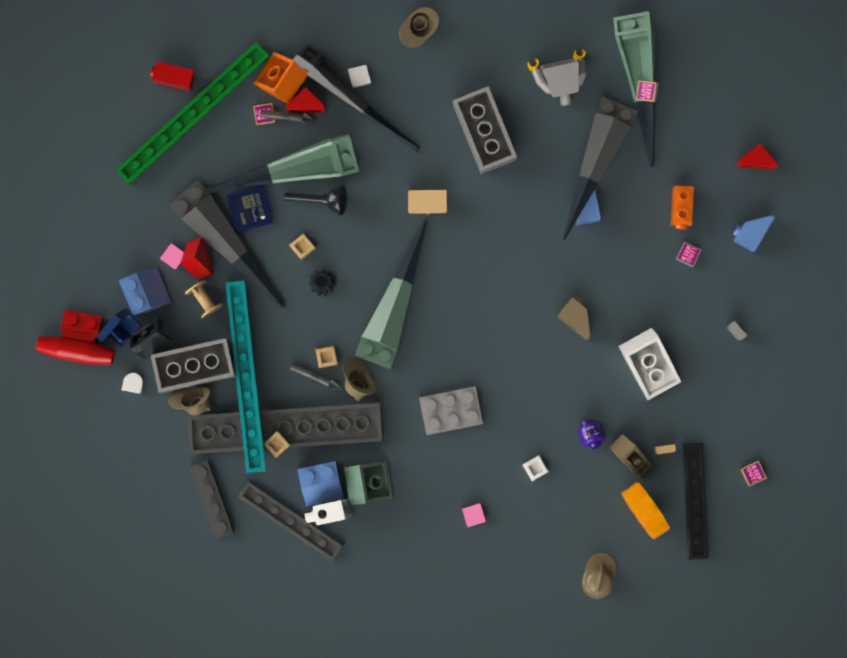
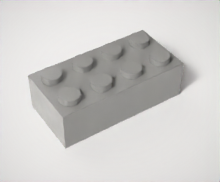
[453,86,517,174]
[151,338,236,394]

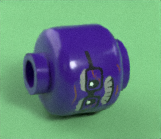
[578,419,606,449]

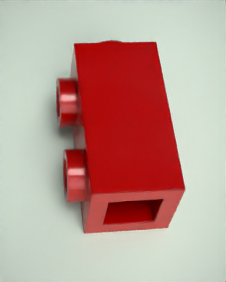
[150,61,196,92]

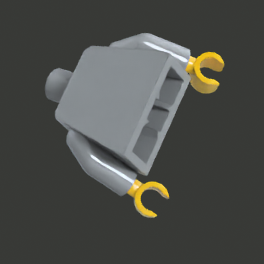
[528,49,587,106]

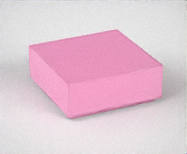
[160,243,184,270]
[462,503,486,527]

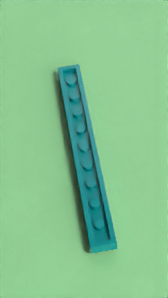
[226,281,266,473]

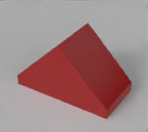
[286,87,325,113]
[736,143,777,170]
[180,237,214,280]

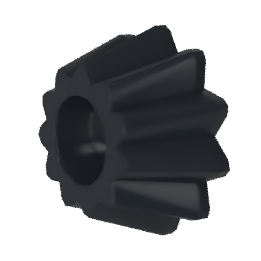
[309,269,336,296]

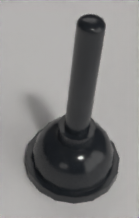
[283,185,347,216]

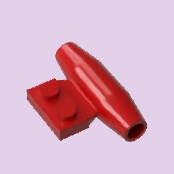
[36,310,115,365]

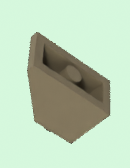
[557,298,590,340]
[609,434,652,478]

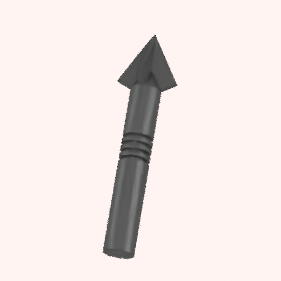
[260,110,316,125]
[290,363,343,390]

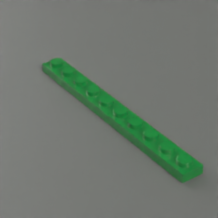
[116,42,269,185]

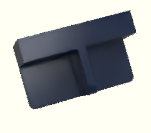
[97,308,141,347]

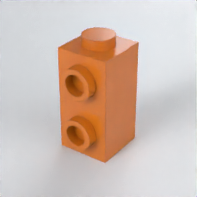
[670,186,694,230]

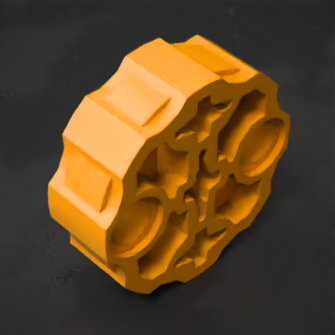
[621,482,670,540]

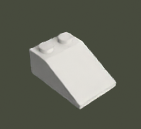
[618,328,681,400]

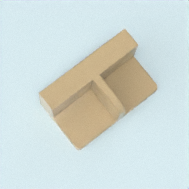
[408,190,447,215]

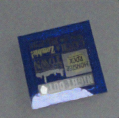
[226,186,273,233]

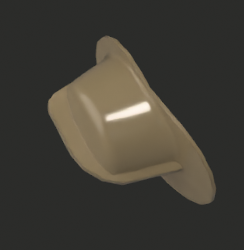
[399,7,439,48]
[342,357,376,401]
[168,387,211,416]
[582,553,616,599]

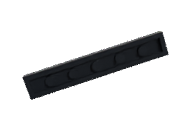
[683,443,708,560]

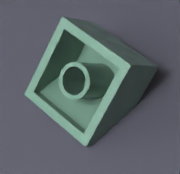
[344,461,393,506]

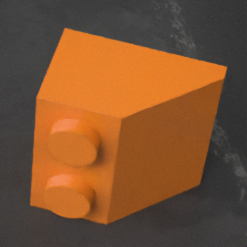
[253,52,308,104]

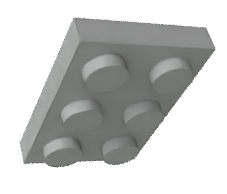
[419,386,483,435]

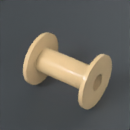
[185,280,223,319]

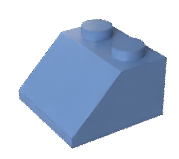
[119,267,172,317]
[297,461,344,507]

